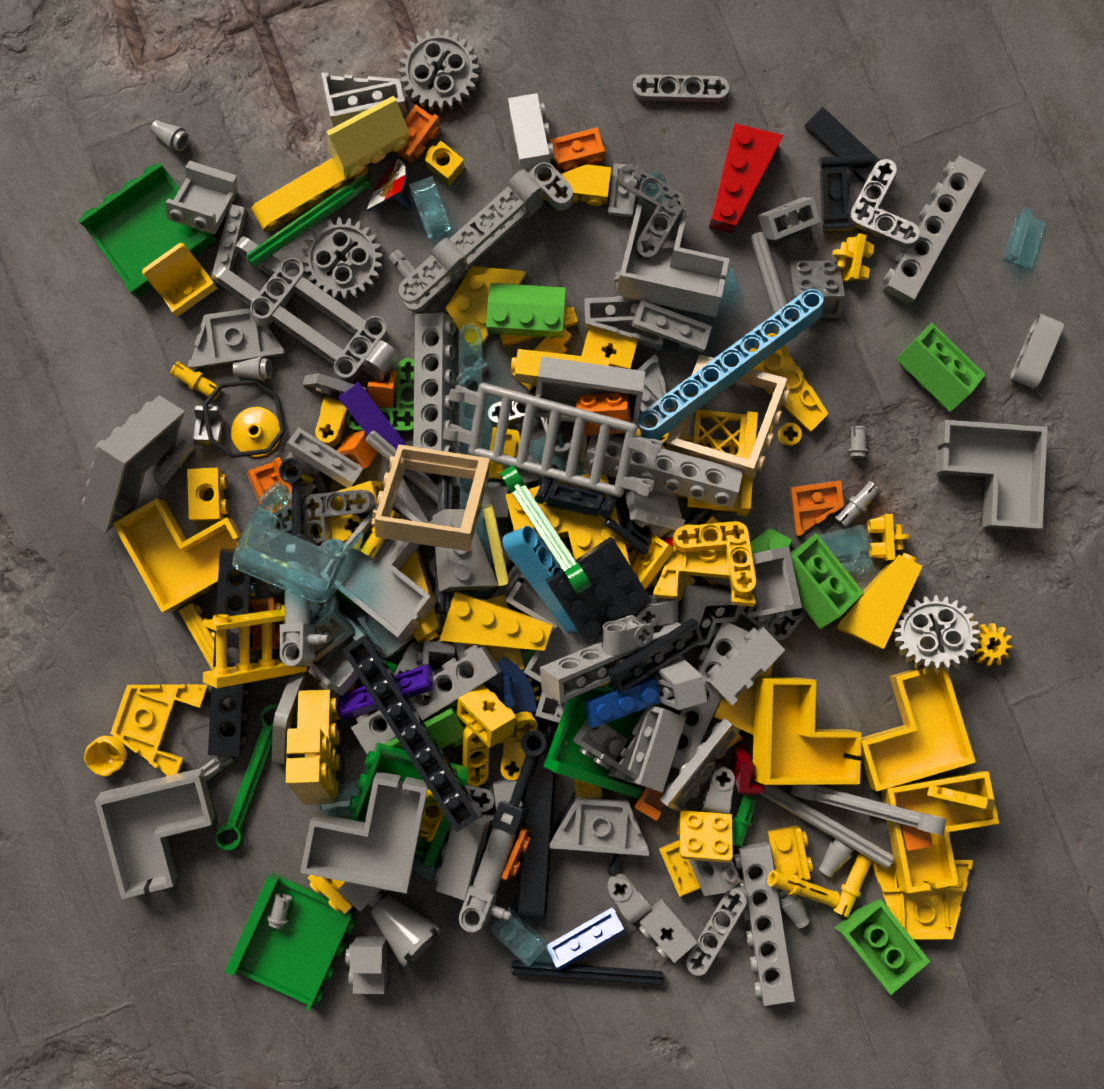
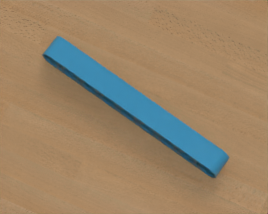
[638,289,824,440]

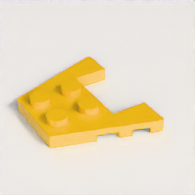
[653,524,755,607]
[110,684,209,776]
[871,860,973,939]

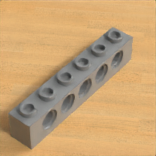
[882,155,986,305]
[413,313,455,453]
[582,435,743,509]
[540,622,681,703]
[671,622,748,770]
[351,644,501,754]
[733,842,795,1006]

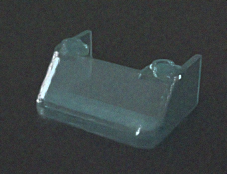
[232,495,364,603]

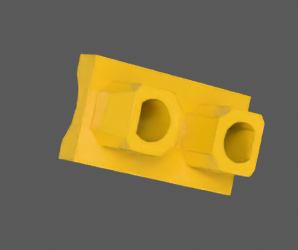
[832,233,874,283]
[867,514,910,561]

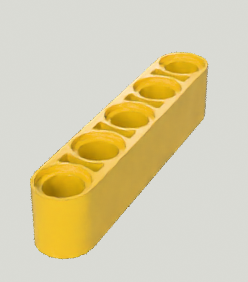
[251,158,369,232]

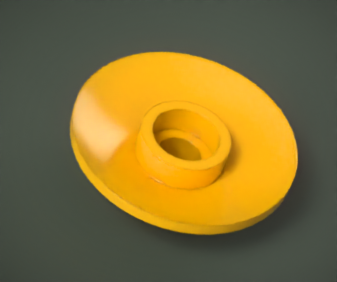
[231,407,280,457]

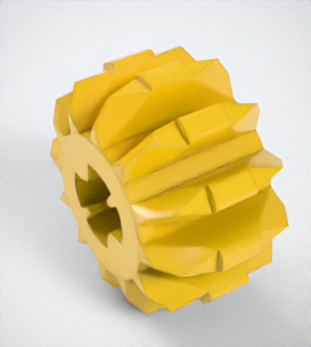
[974,623,1013,667]

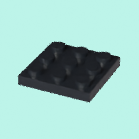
[545,536,652,645]

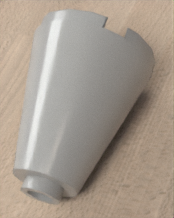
[371,895,441,968]

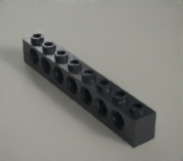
[208,548,258,757]
[342,635,483,833]

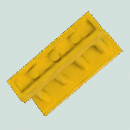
[202,605,307,688]

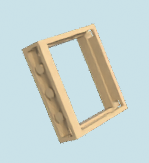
[665,355,790,479]
[371,445,490,552]

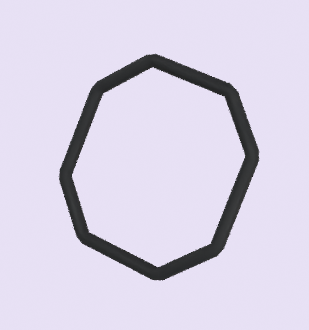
[203,379,285,458]

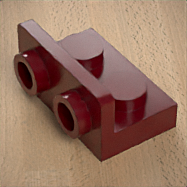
[732,744,765,796]

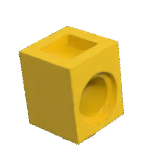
[425,141,465,186]

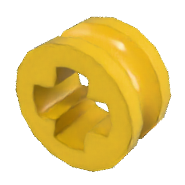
[778,423,802,447]

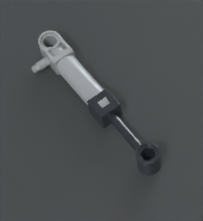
[279,458,330,667]
[459,730,551,932]

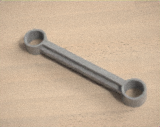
[790,785,947,835]

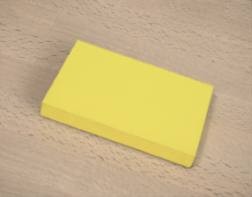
[482,504,509,586]

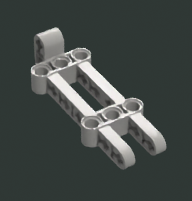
[399,162,573,312]
[212,236,398,383]

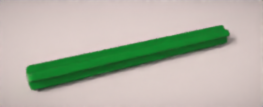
[246,175,370,267]

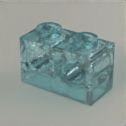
[409,176,452,239]
[490,907,546,967]

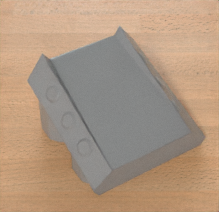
[624,488,685,538]

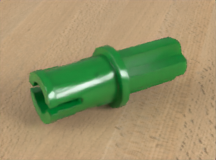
[732,795,758,847]

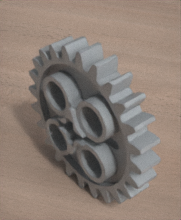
[399,29,480,112]
[301,218,384,300]
[894,595,980,674]

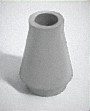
[150,120,189,151]
[233,356,272,381]
[819,839,854,877]
[778,891,810,928]

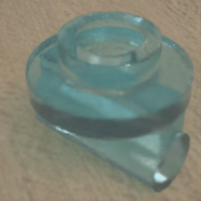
[259,481,289,510]

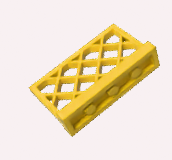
[687,409,758,516]

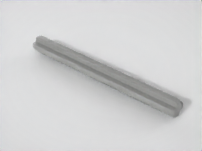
[759,784,894,868]

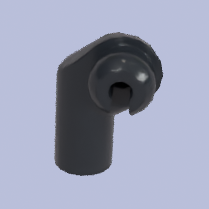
[315,471,334,494]

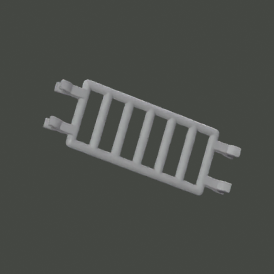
[442,383,663,497]

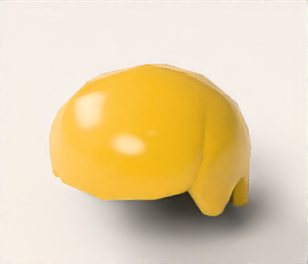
[84,736,127,777]

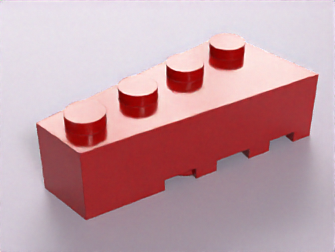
[708,123,783,233]

